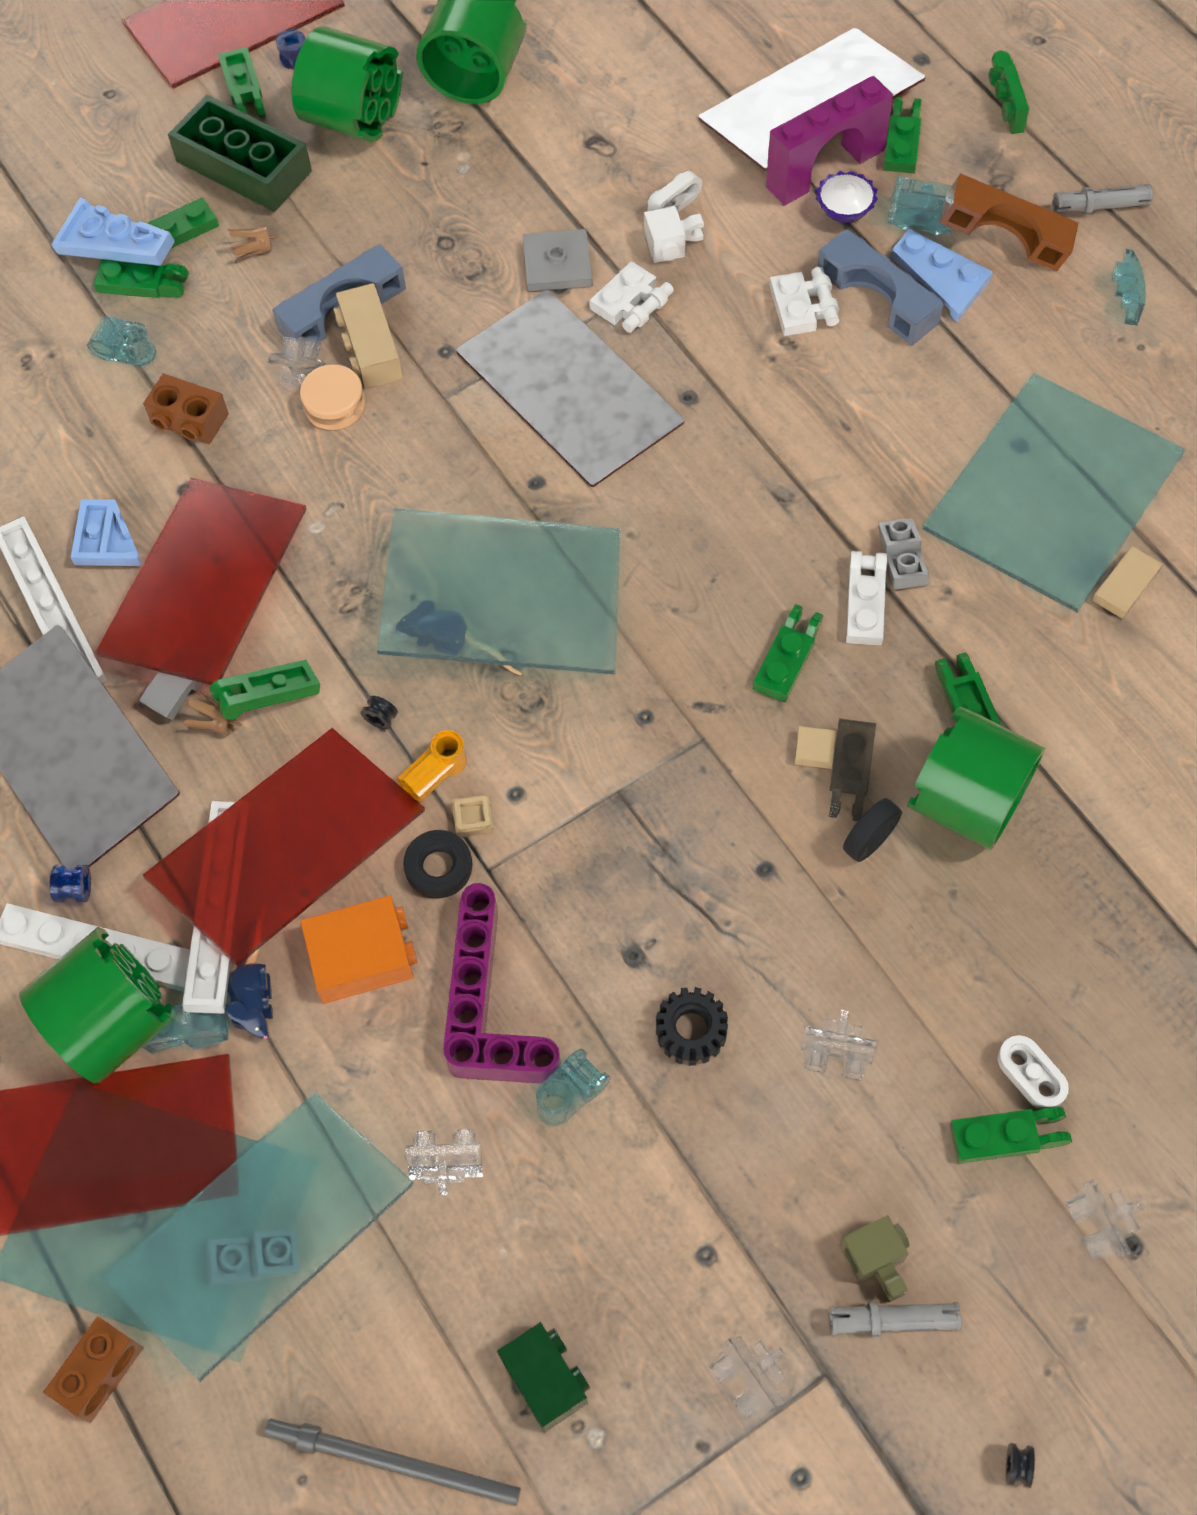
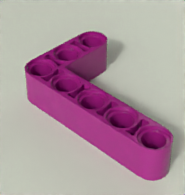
[443,883,562,1084]

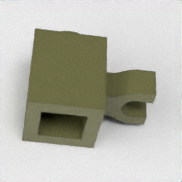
[839,1215,910,1303]

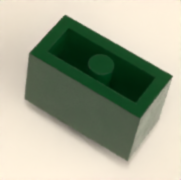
[497,1322,590,1433]

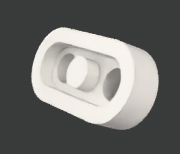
[648,171,703,212]
[998,1035,1069,1109]

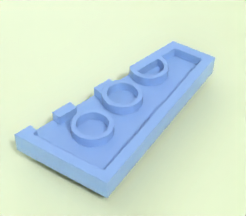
[51,198,175,266]

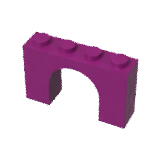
[766,75,893,206]

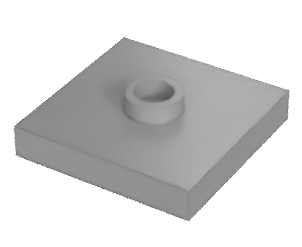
[523,229,592,292]

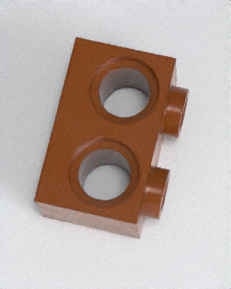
[143,373,229,444]
[43,1316,144,1423]

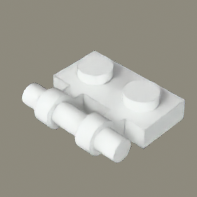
[589,261,674,333]
[769,267,839,336]

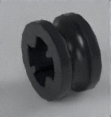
[360,695,398,730]
[1005,1443,1035,1488]

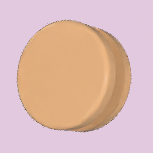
[300,364,365,430]

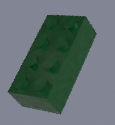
[168,95,312,212]

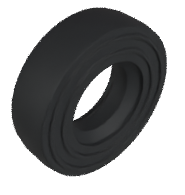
[843,798,902,862]
[403,830,473,898]

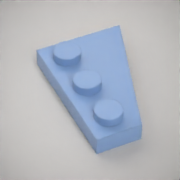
[891,229,993,322]

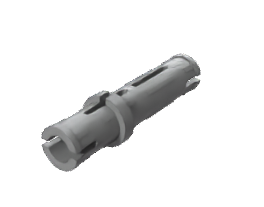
[1052,184,1153,214]
[829,1301,962,1337]

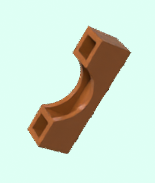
[939,173,1079,271]

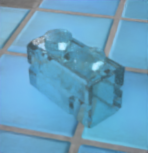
[887,176,952,235]

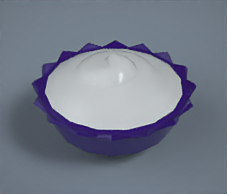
[816,171,878,223]

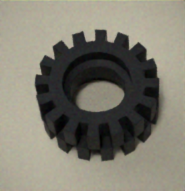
[656,987,728,1066]

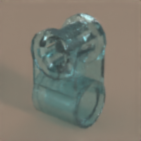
[87,315,157,366]
[536,1048,611,1126]

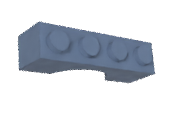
[818,229,944,346]
[272,244,406,354]

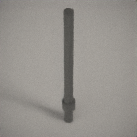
[265,1418,521,1506]

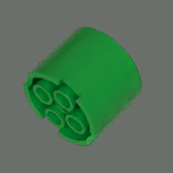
[416,0,527,104]
[291,26,403,143]
[907,706,1046,851]
[19,927,177,1084]

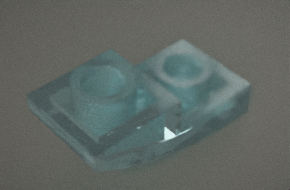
[1111,249,1146,326]
[143,1003,229,1054]

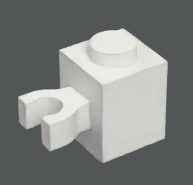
[644,206,704,263]

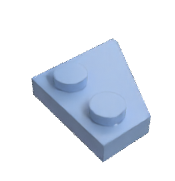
[71,499,142,566]

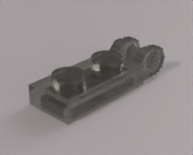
[829,718,876,821]

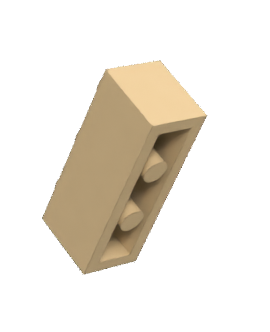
[333,283,403,389]

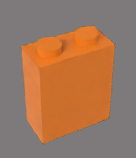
[300,895,418,1004]

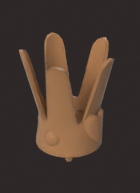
[227,225,278,263]
[183,692,242,736]

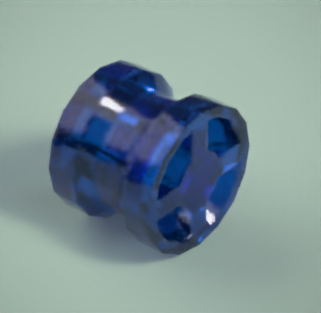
[276,29,306,70]
[50,865,91,902]

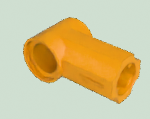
[397,730,467,802]

